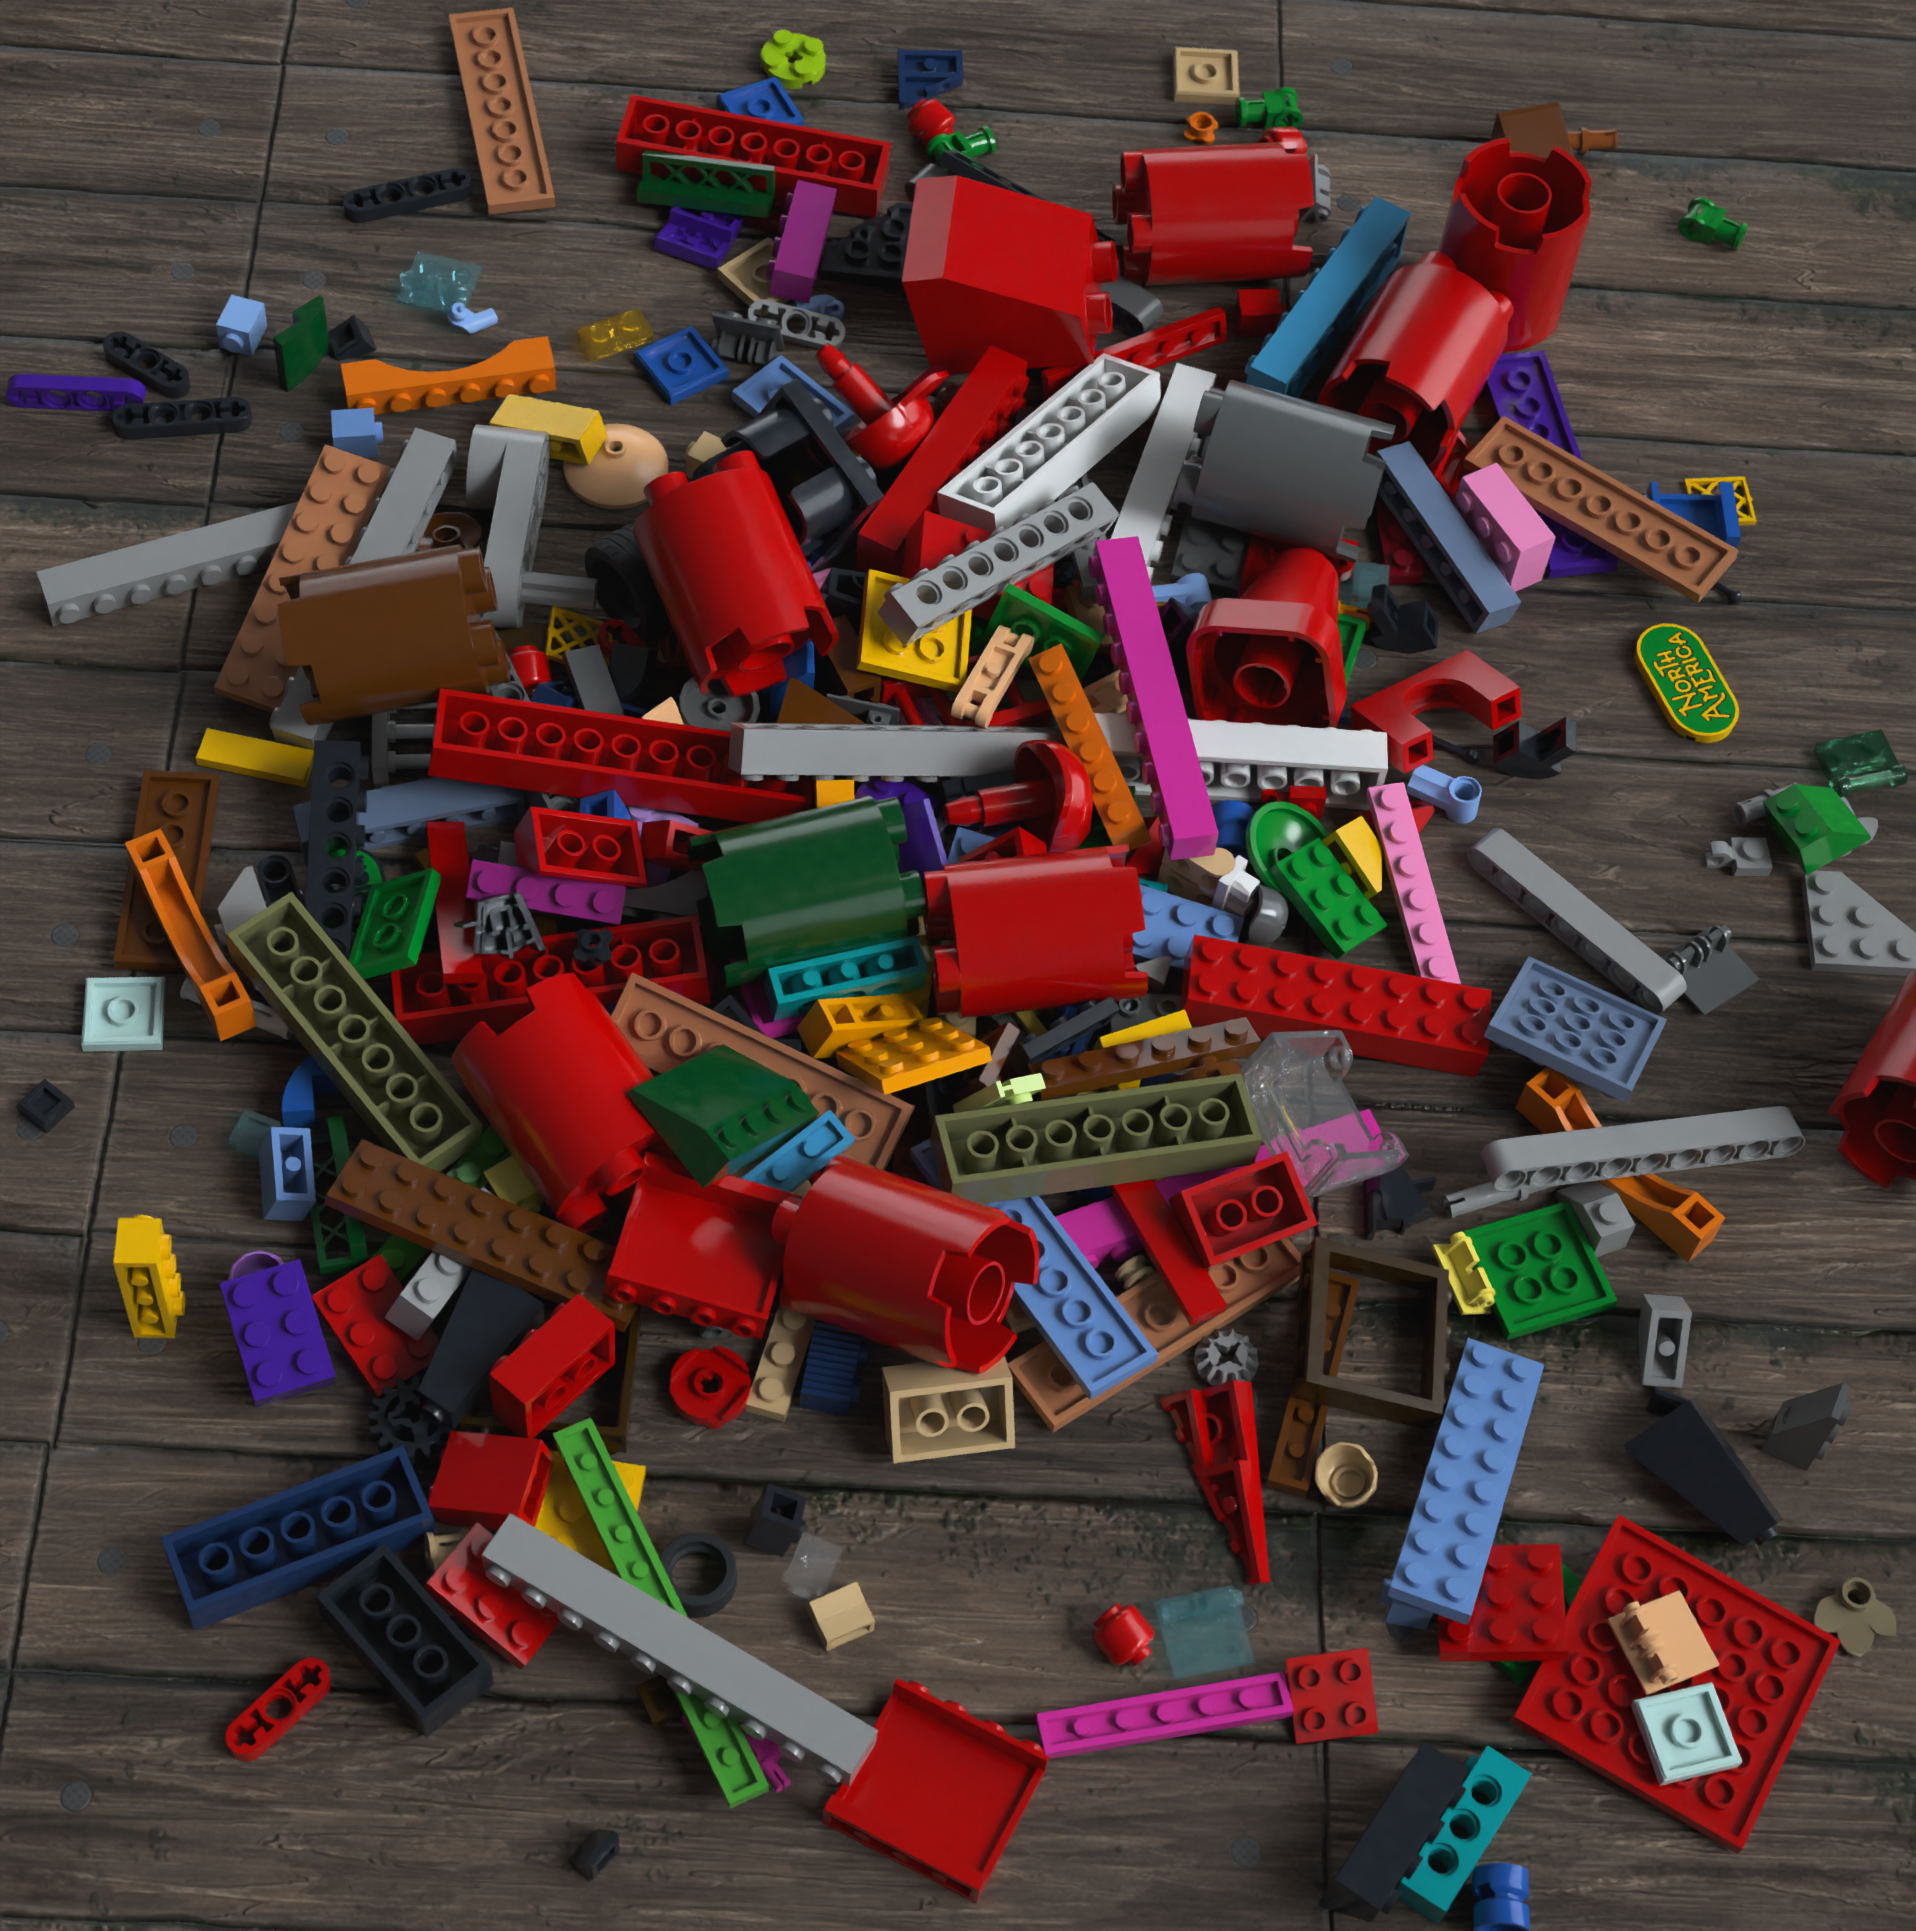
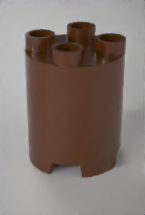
[277,544,510,726]

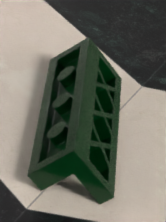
[637,150,775,218]
[310,1116,369,1275]

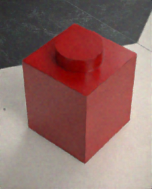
[1234,289,1286,338]

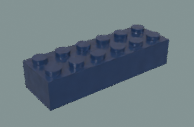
[161,1445,436,1631]

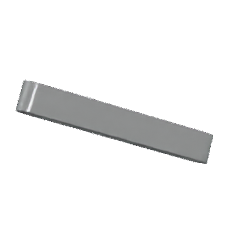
[1467,828,1687,1015]

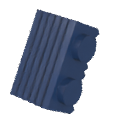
[800,1320,870,1416]

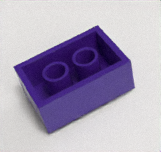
[219,1259,335,1408]

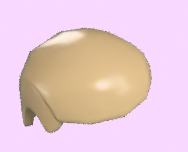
[1315,1441,1378,1509]

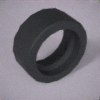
[660,1532,737,1618]

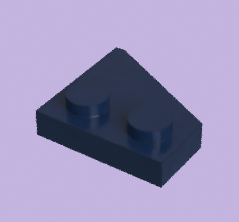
[897,49,963,110]

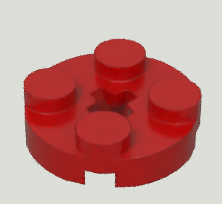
[670,1346,751,1429]

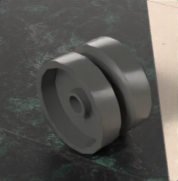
[677,676,760,732]

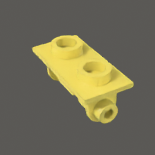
[1431,1232,1496,1315]

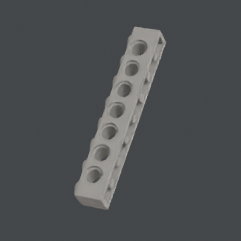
[877,482,1120,646]

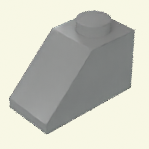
[214,866,266,960]
[1555,1181,1636,1257]
[1638,1294,1692,1388]

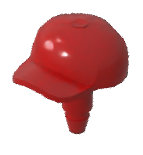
[814,343,950,474]
[942,740,1093,853]

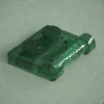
[1813,729,1908,797]

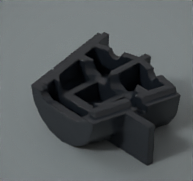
[454,892,546,959]
[1363,1168,1436,1241]

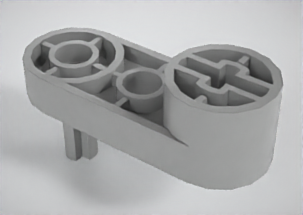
[466,424,598,629]

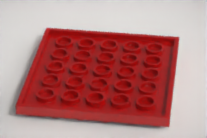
[1510,1514,1841,1854]

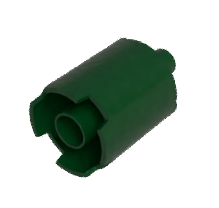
[687,796,927,989]

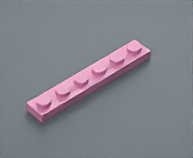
[1366,782,1461,984]

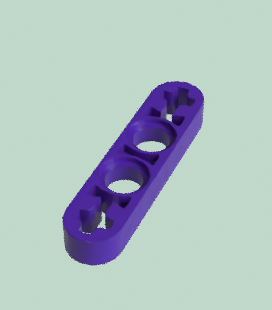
[5,374,146,412]

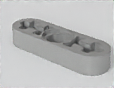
[747,299,845,349]

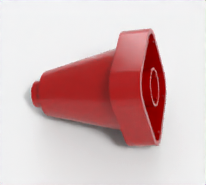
[1186,548,1347,728]

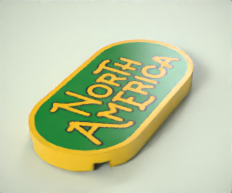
[1634,623,1739,743]

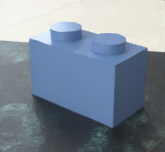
[258,1127,316,1221]

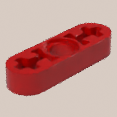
[225,1657,331,1762]

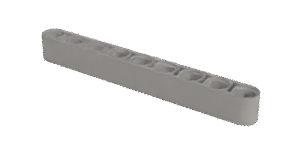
[1480,1106,1805,1192]

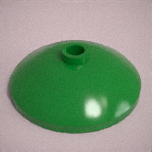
[1245,802,1329,903]

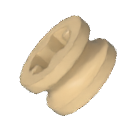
[1115,1255,1156,1291]

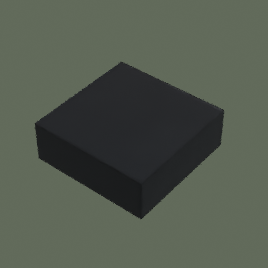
[16,1079,75,1134]

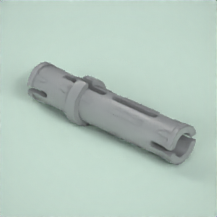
[1442,1182,1559,1219]

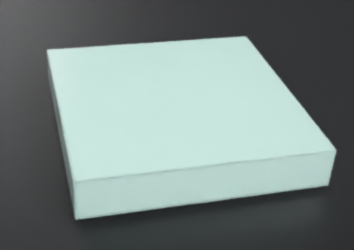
[81,977,166,1052]
[1631,1682,1742,1786]

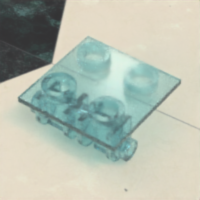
[397,251,483,314]
[1153,1585,1256,1680]

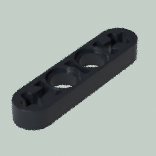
[343,168,472,223]
[112,397,253,440]

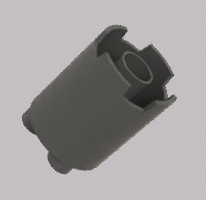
[1174,380,1396,564]

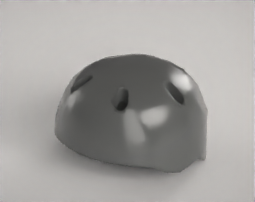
[1245,884,1288,945]

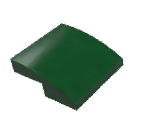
[273,295,329,392]

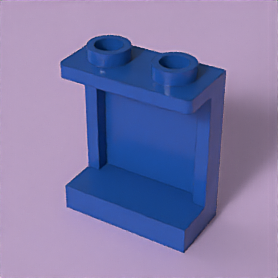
[1642,482,1741,549]

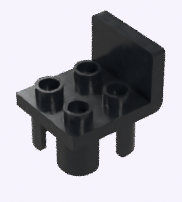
[692,378,884,574]

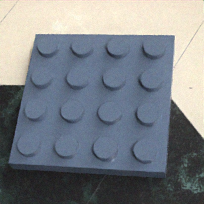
[1484,956,1667,1103]

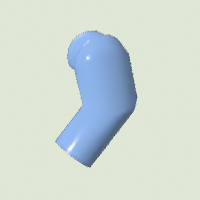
[794,294,844,319]
[447,302,498,334]

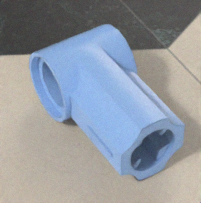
[1152,573,1213,612]
[1406,765,1482,824]

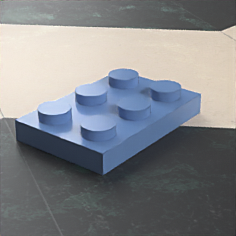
[732,355,854,434]

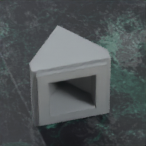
[1135,956,1172,994]

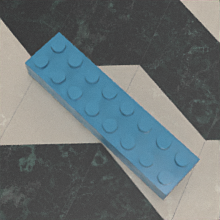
[1245,196,1411,398]

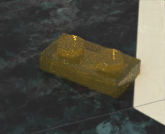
[576,308,653,362]

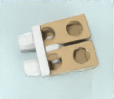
[1157,847,1260,918]

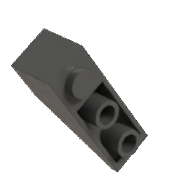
[1761,1383,1852,1471]

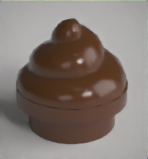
[932,384,958,418]

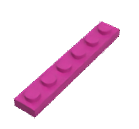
[1035,1671,1294,1759]

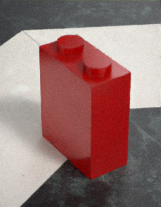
[427,1431,556,1530]

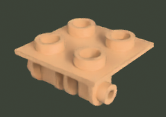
[1607,1590,1720,1696]

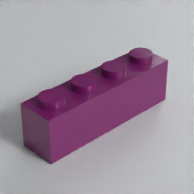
[765,180,837,303]
[465,859,626,927]

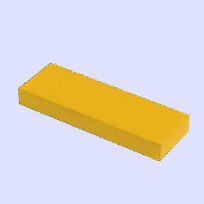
[196,728,314,787]

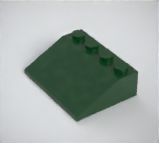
[627,1044,819,1188]

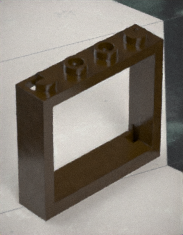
[1291,1237,1452,1429]
[460,1293,641,1456]

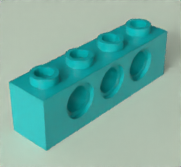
[764,936,928,1021]
[1397,1746,1532,1925]

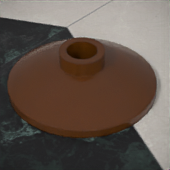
[416,512,482,552]

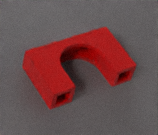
[1350,649,1522,774]

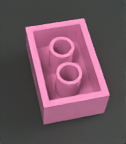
[1454,463,1556,592]

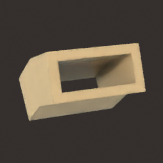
[805,1581,875,1651]

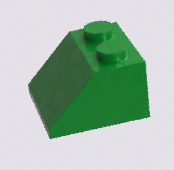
[1763,784,1871,875]

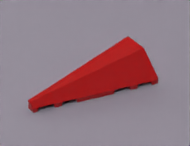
[1160,1380,1270,1585]

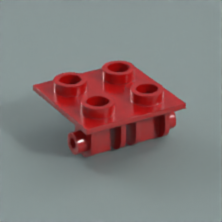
[1282,1647,1379,1744]

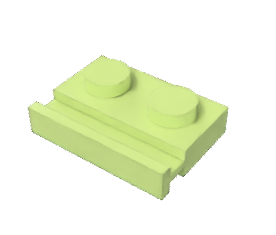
[952,1073,1046,1113]

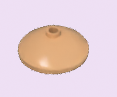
[563,424,668,510]

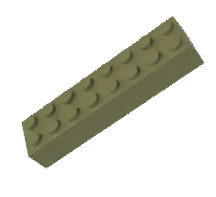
[227,892,483,1172]
[930,1073,1262,1204]

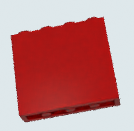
[603,1151,803,1339]
[822,1678,1050,1904]

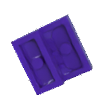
[654,206,744,270]
[897,798,949,880]

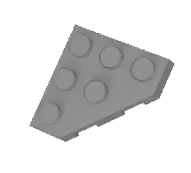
[1801,870,1916,976]

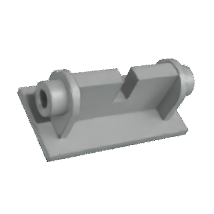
[1299,154,1331,223]

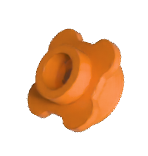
[1183,112,1218,144]

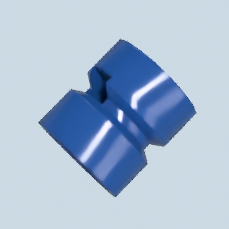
[1211,800,1254,865]
[1472,1863,1530,1931]

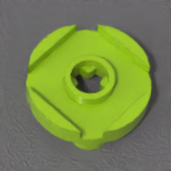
[761,30,826,89]

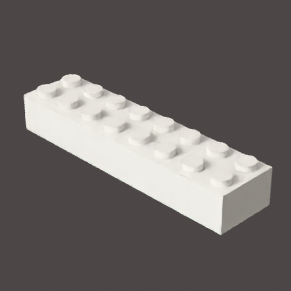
[937,353,1161,533]
[1094,712,1388,810]

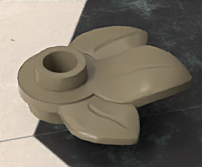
[1813,1577,1897,1658]

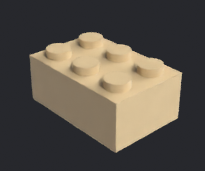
[882,1356,1015,1464]

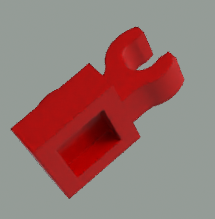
[1260,786,1327,820]

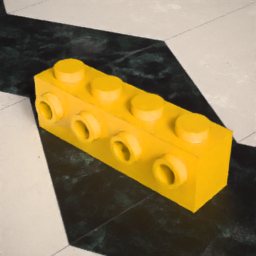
[113,1215,185,1338]

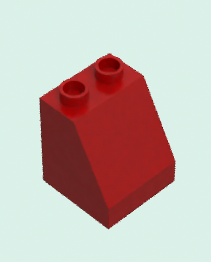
[902,175,1118,374]

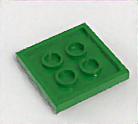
[1463,1201,1618,1340]

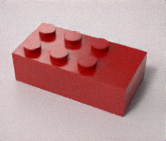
[903,510,1054,620]

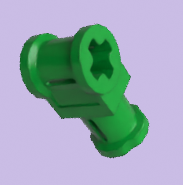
[1235,87,1303,129]
[925,126,996,171]
[1678,197,1749,251]

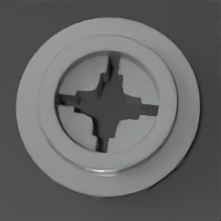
[1194,1328,1259,1386]

